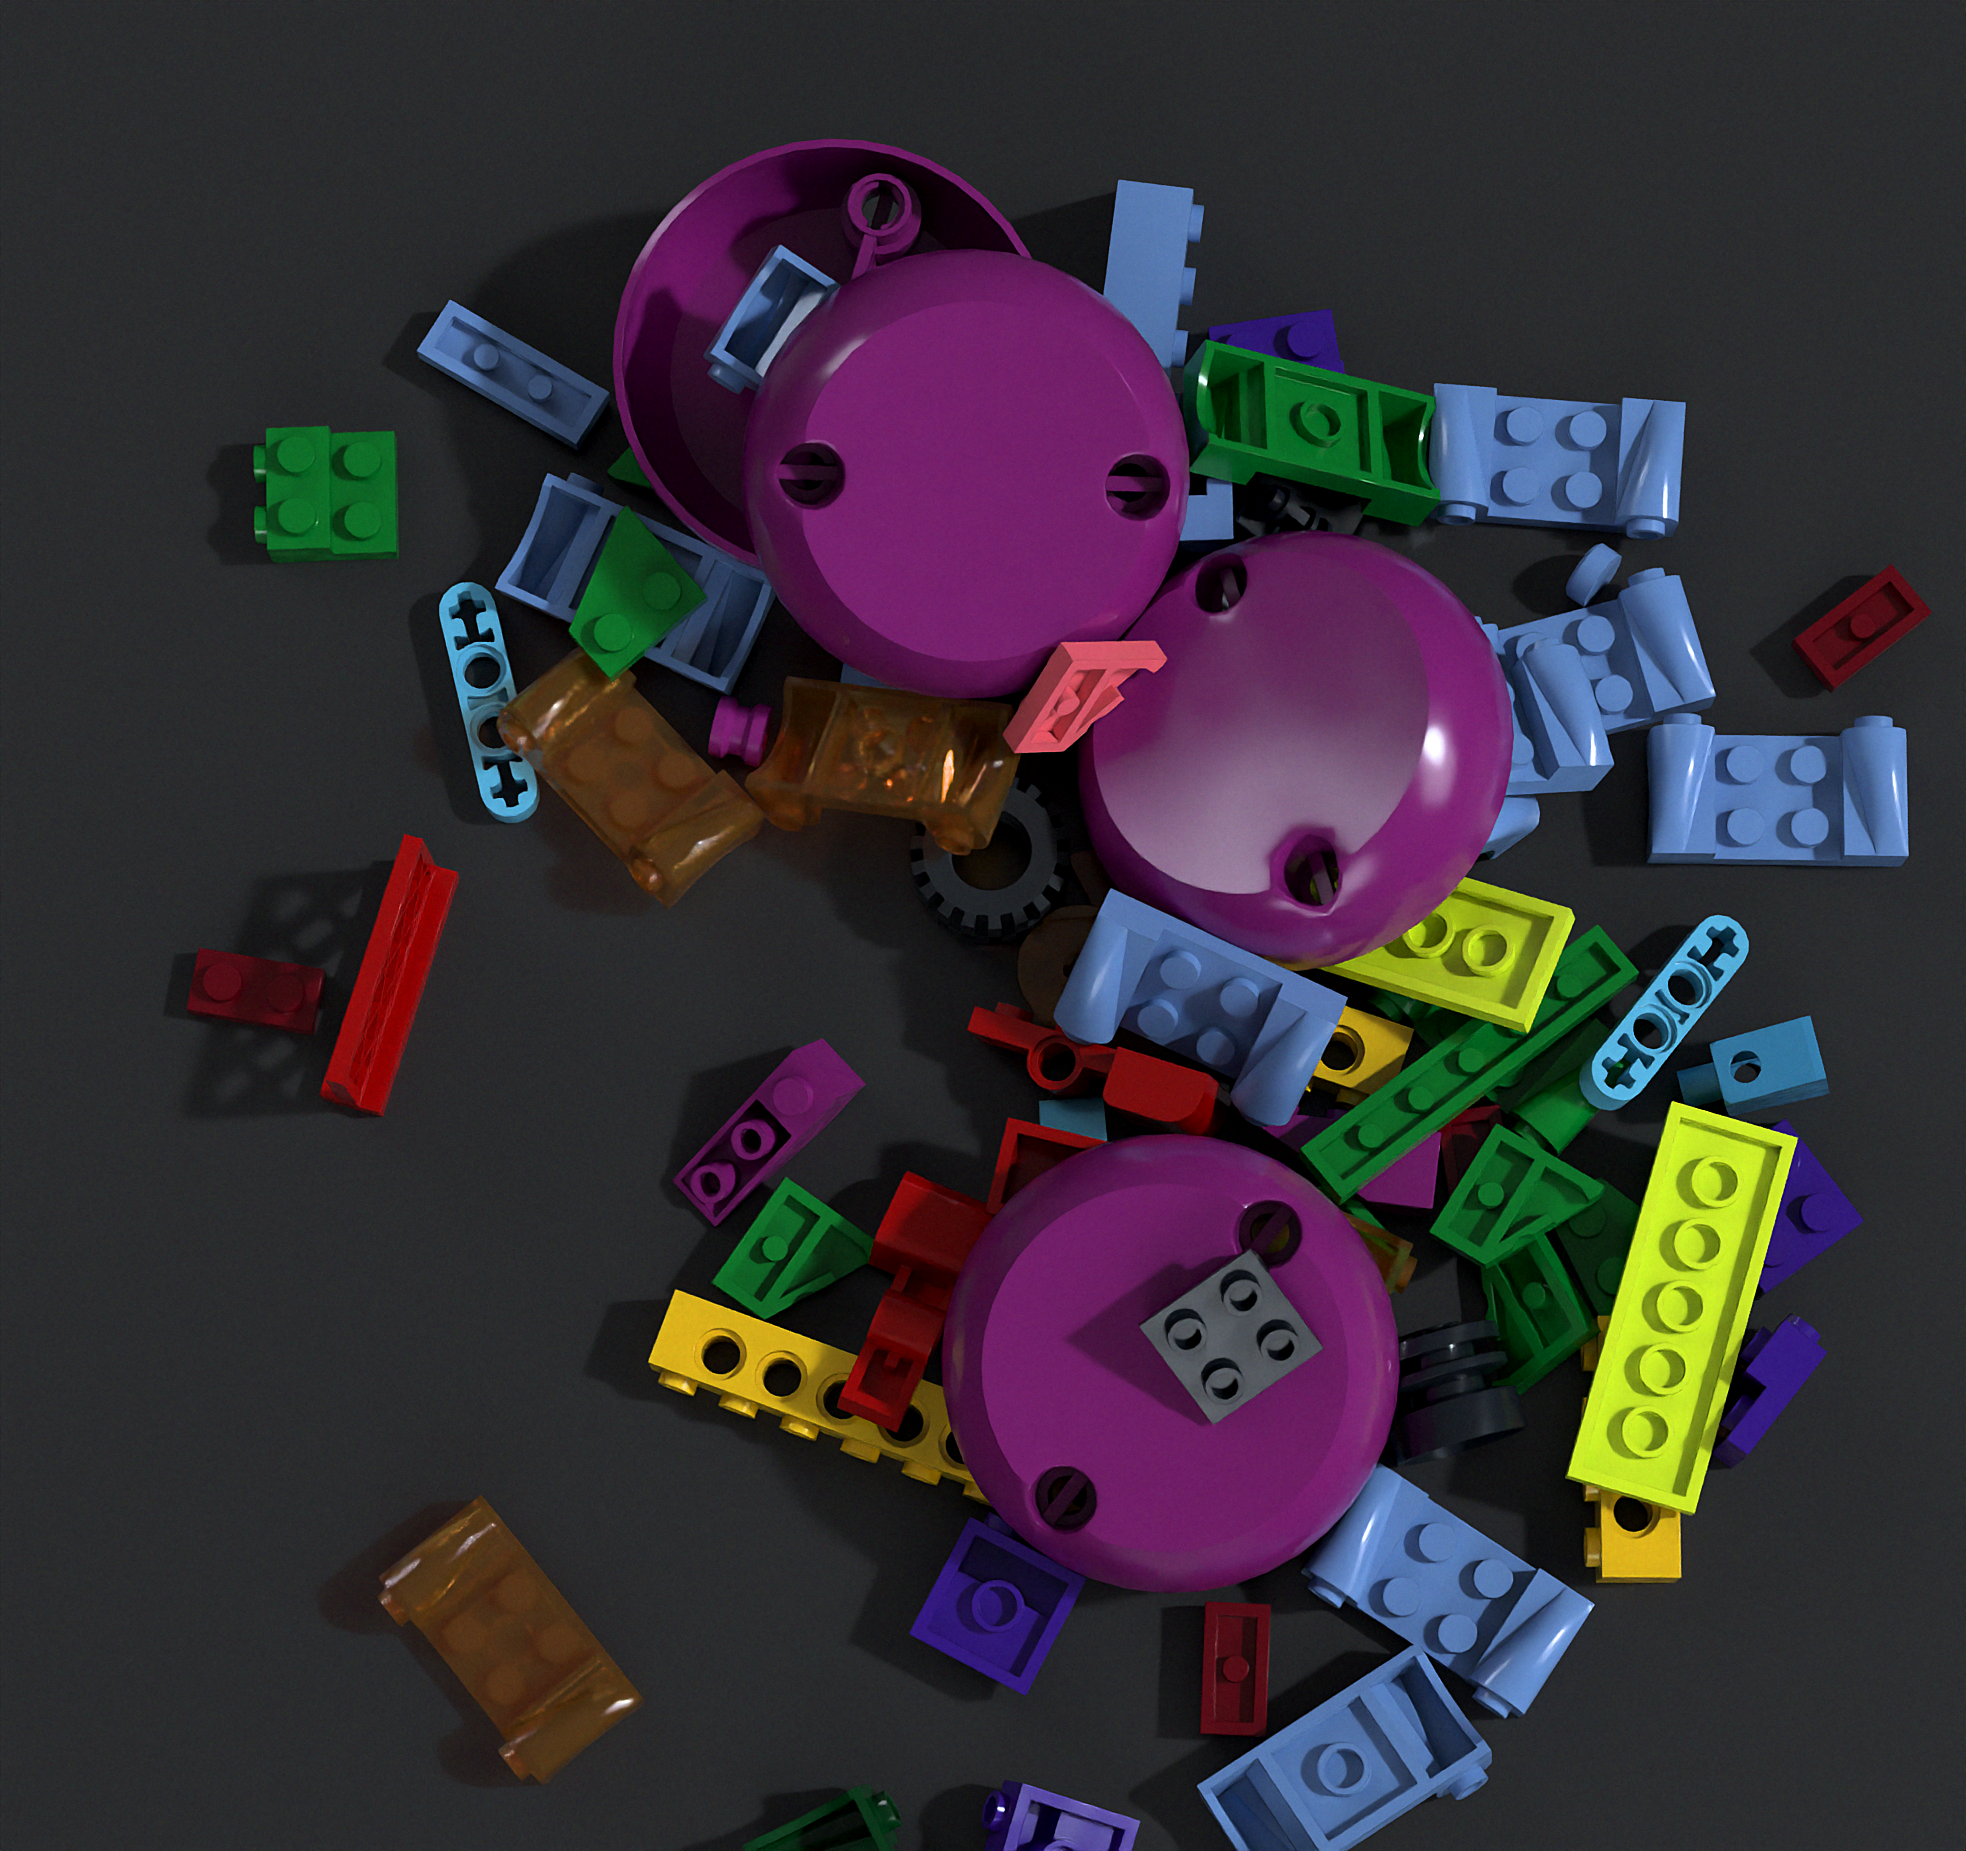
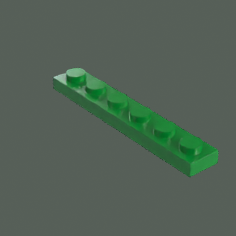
[1298,924,1639,1205]

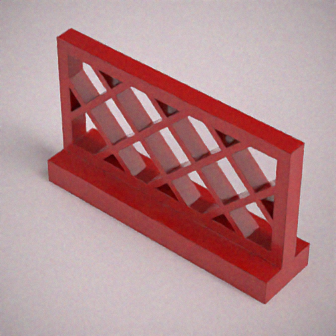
[319,834,460,1117]

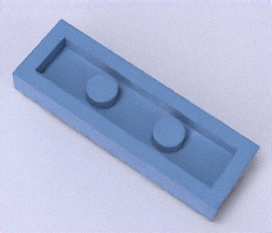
[417,300,611,451]

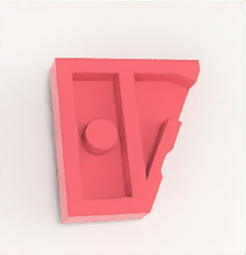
[1002,641,1167,753]

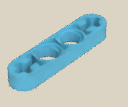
[439,582,540,823]
[1579,915,1749,1111]

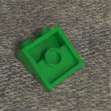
[253,426,399,563]

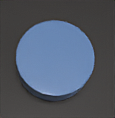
[1565,543,1622,608]

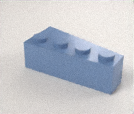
[1103,180,1204,405]

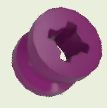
[708,694,773,767]

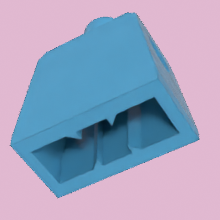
[1677,1015,1830,1116]

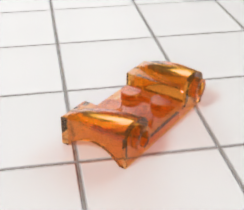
[496,645,766,910]
[744,676,1022,855]
[376,1495,646,1785]

